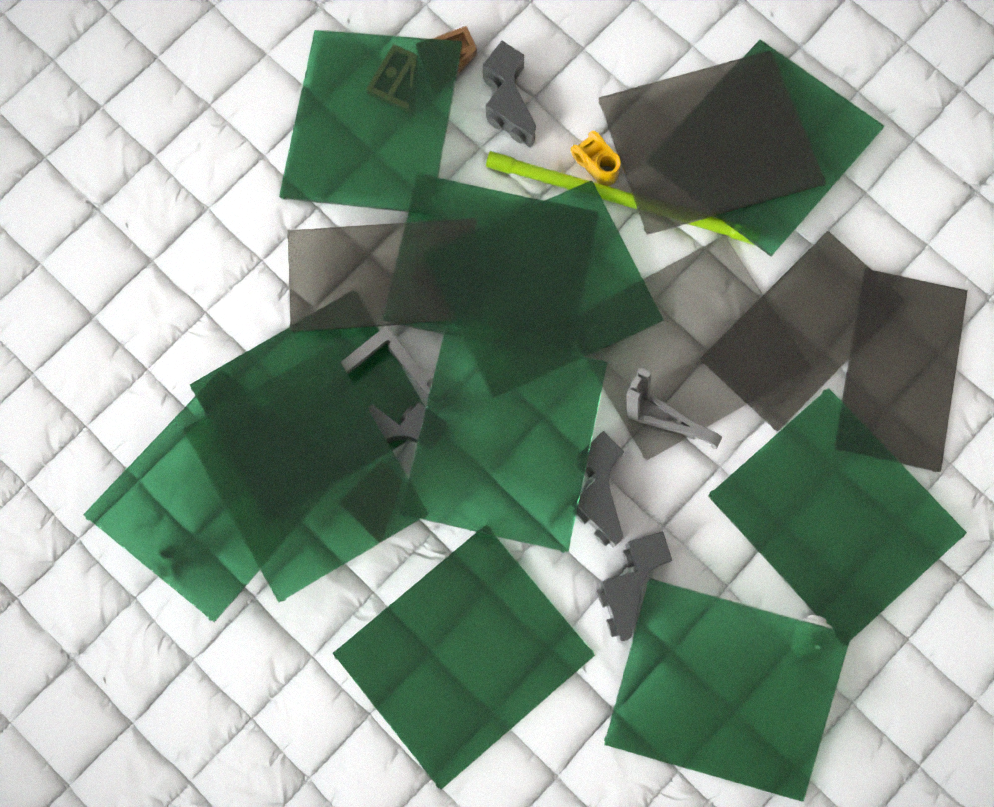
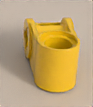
[570,130,621,186]

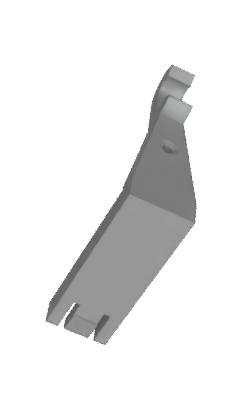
[320,325,450,402]
[626,367,722,449]

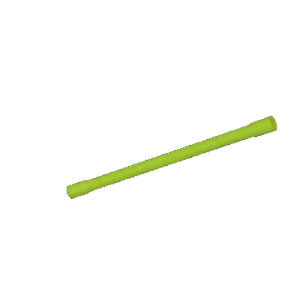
[486,151,761,245]

